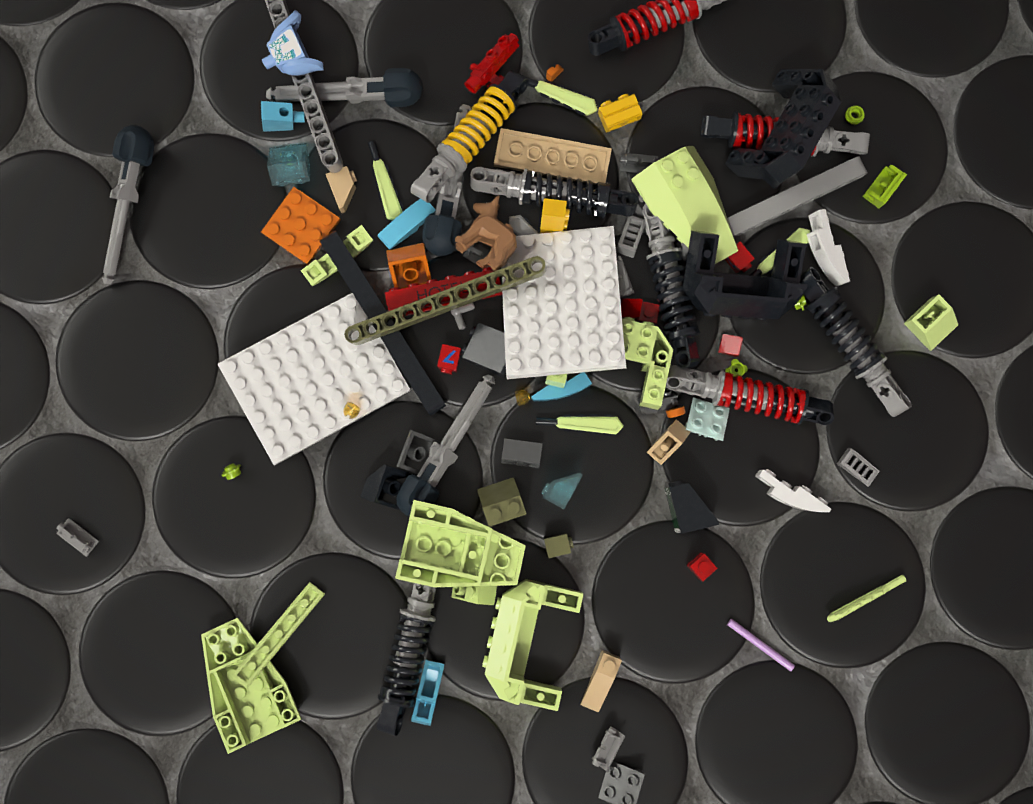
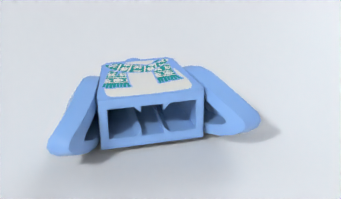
[262,10,324,76]

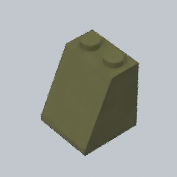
[477,477,526,527]

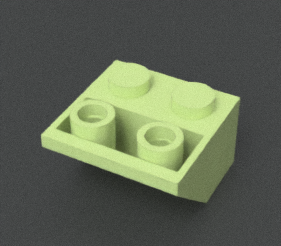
[904,294,958,351]
[451,586,497,605]

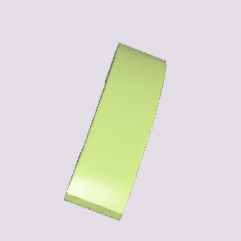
[301,225,373,286]

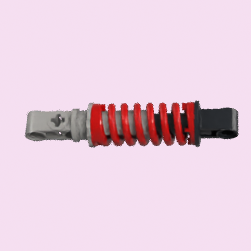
[588,0,725,56]
[700,111,870,157]
[666,365,834,425]

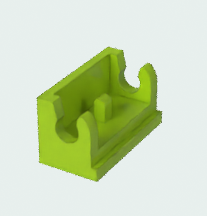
[862,165,907,208]

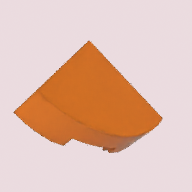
[546,64,564,82]

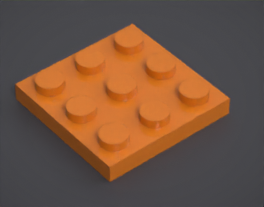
[261,187,341,265]

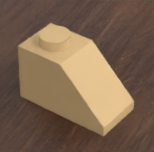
[326,166,357,213]
[647,419,691,465]

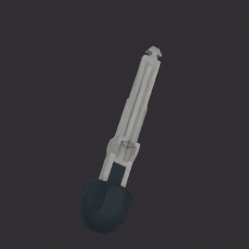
[266,68,423,108]
[422,104,471,256]
[102,125,154,285]
[397,375,495,516]

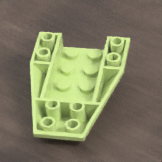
[201,618,302,754]

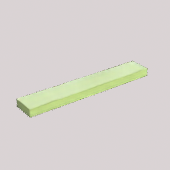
[231,582,325,688]

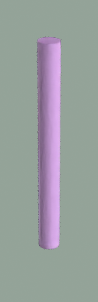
[727,619,795,671]

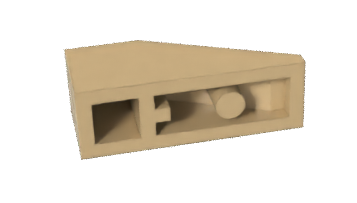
[580,650,622,712]

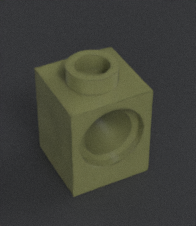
[544,533,574,558]

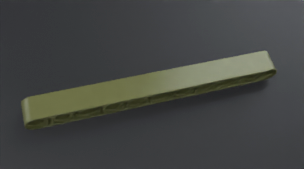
[344,256,546,345]

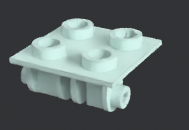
[685,397,730,441]

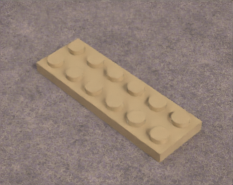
[494,128,612,185]

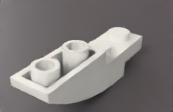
[807,209,850,286]
[755,469,831,512]

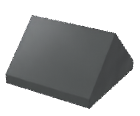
[397,430,440,474]

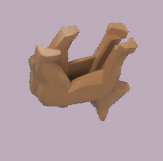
[455,195,517,271]

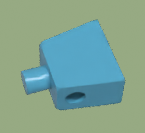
[261,101,305,132]

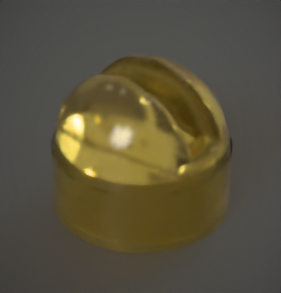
[515,390,530,406]
[343,402,361,419]

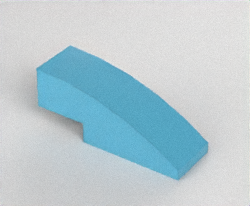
[378,199,436,250]
[531,372,592,401]
[411,660,445,726]

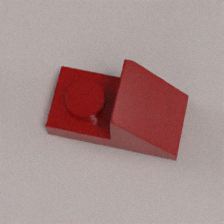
[621,299,660,324]

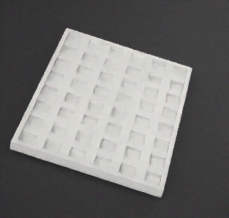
[501,226,626,379]
[218,293,411,466]

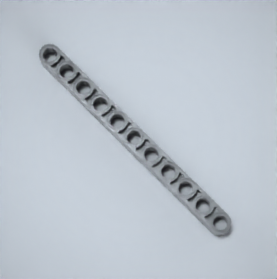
[265,0,343,173]
[676,156,868,261]

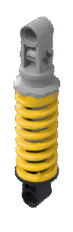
[411,70,529,203]

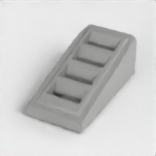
[616,216,645,258]
[837,448,880,487]

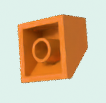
[386,243,432,289]

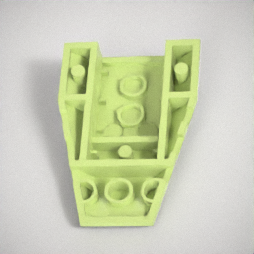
[631,146,738,264]
[395,500,526,587]

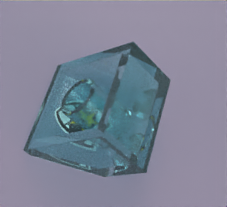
[267,143,311,186]
[541,473,583,509]

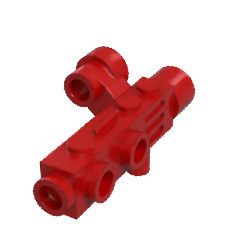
[464,33,519,94]

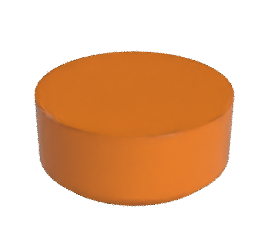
[666,406,686,418]

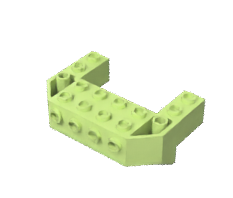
[545,317,673,410]
[482,579,583,711]

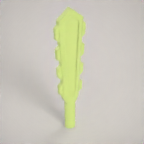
[827,575,906,622]

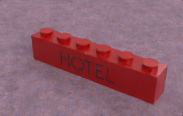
[385,267,503,318]

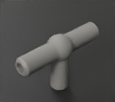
[451,302,475,330]

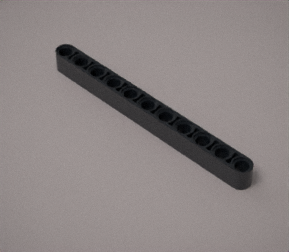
[319,230,446,416]

